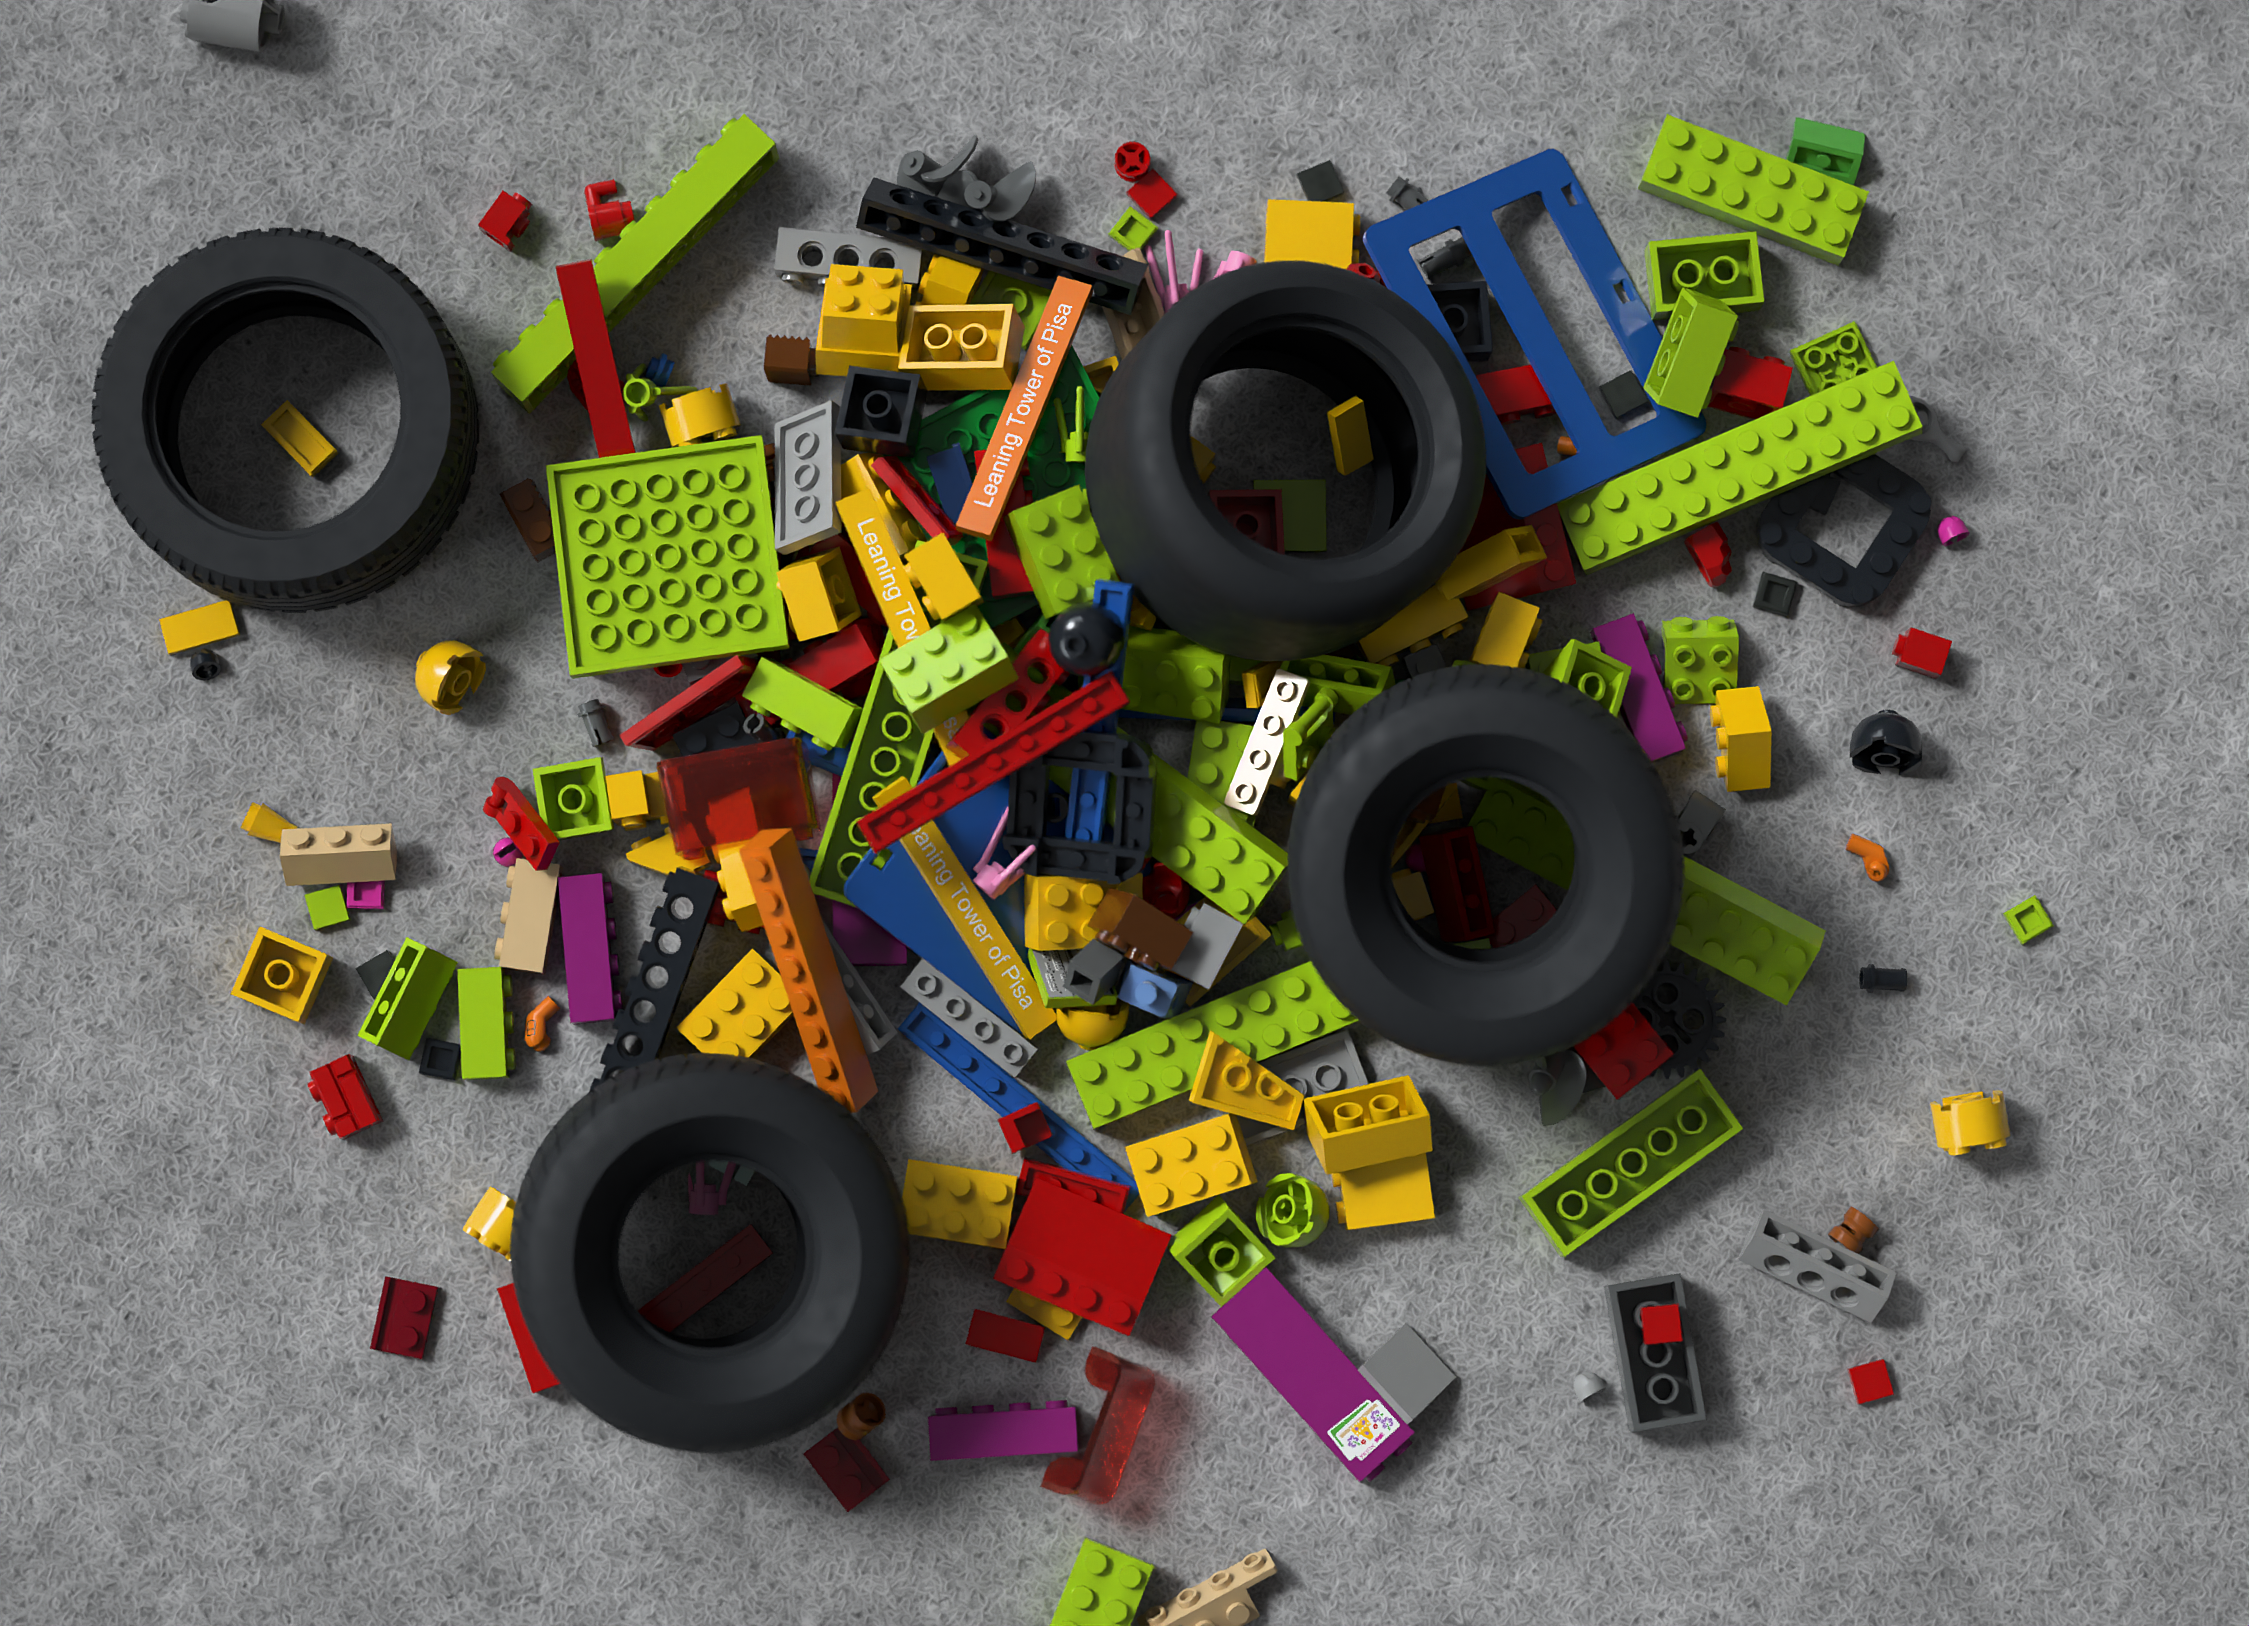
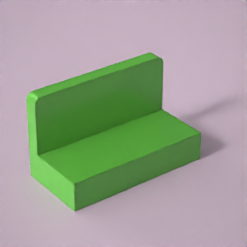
[1786,117,1865,185]

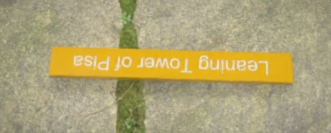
[835,488,969,766]
[872,776,1057,1039]

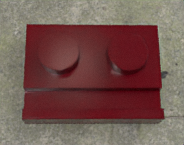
[370,1276,439,1359]
[803,1427,890,1513]

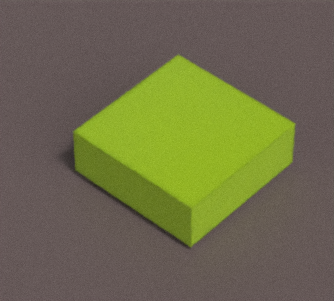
[1108,206,1158,251]
[304,885,351,930]
[2003,895,2054,945]

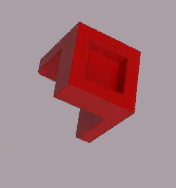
[998,1102,1052,1154]

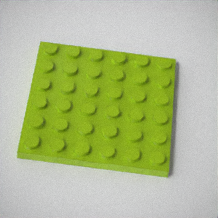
[546,435,789,679]

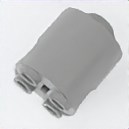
[180,0,285,53]

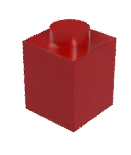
[1892,627,1952,679]

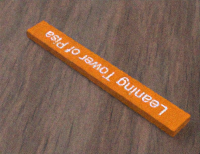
[956,276,1093,541]

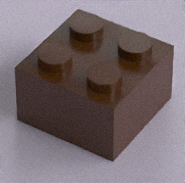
[1087,888,1194,971]

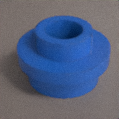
[645,353,674,387]

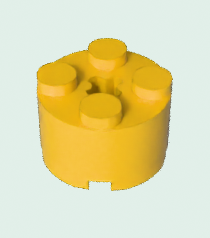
[659,383,741,448]
[1930,1090,2011,1155]
[462,1186,516,1261]

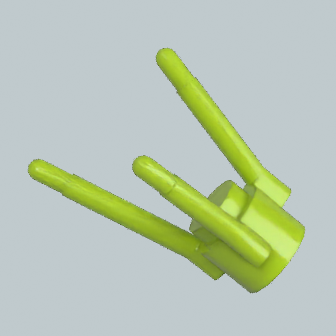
[623,363,698,422]
[1054,386,1089,463]

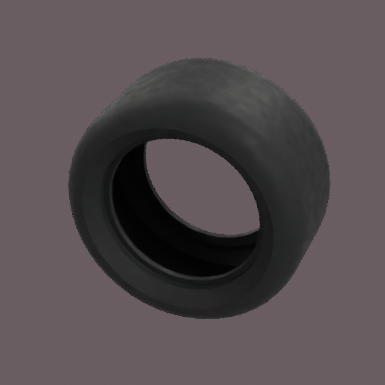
[1085,261,1486,661]

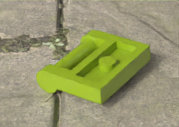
[1283,687,1339,781]

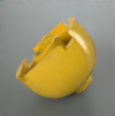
[415,640,486,715]
[1056,998,1130,1050]

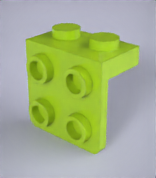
[1662,616,1739,704]

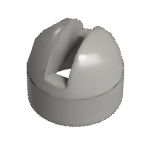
[1573,1372,1606,1403]

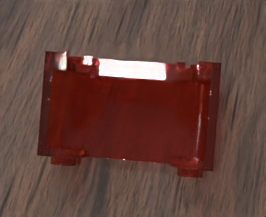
[656,738,821,861]
[1040,1346,1155,1505]

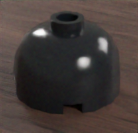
[1048,601,1125,677]
[1850,710,1922,775]

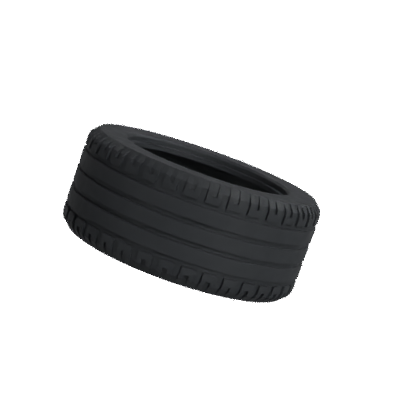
[92,228,480,613]

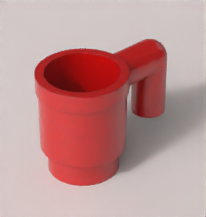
[584,179,635,241]

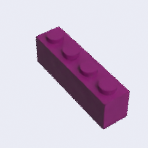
[1590,613,1688,763]
[558,873,623,1025]
[928,1400,1078,1461]

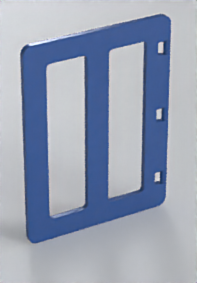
[1363,149,1707,520]

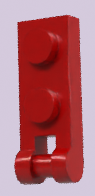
[483,777,560,871]

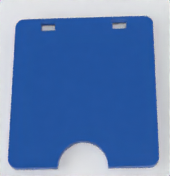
[843,726,1151,1034]

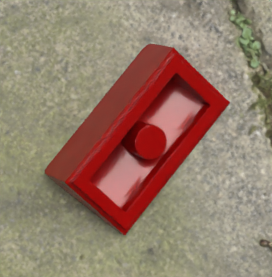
[965,1309,1045,1363]

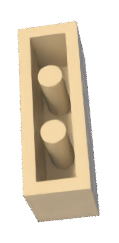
[280,823,397,886]
[494,858,563,975]

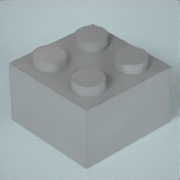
[1172,903,1243,989]

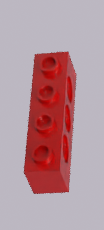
[945,628,1070,759]

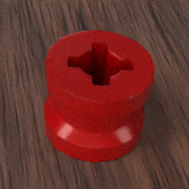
[1114,141,1150,182]

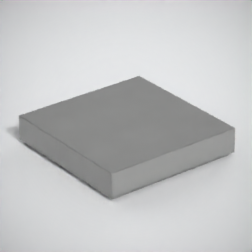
[1357,1323,1456,1424]

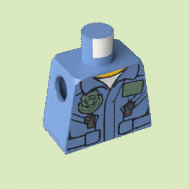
[1115,960,1193,1018]

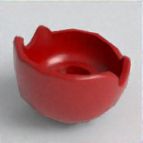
[1142,863,1191,919]

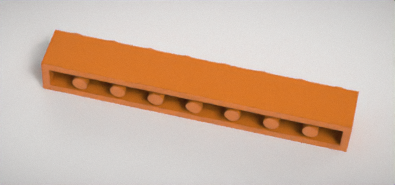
[739,828,879,1113]

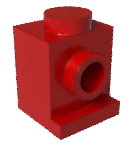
[478,191,532,252]

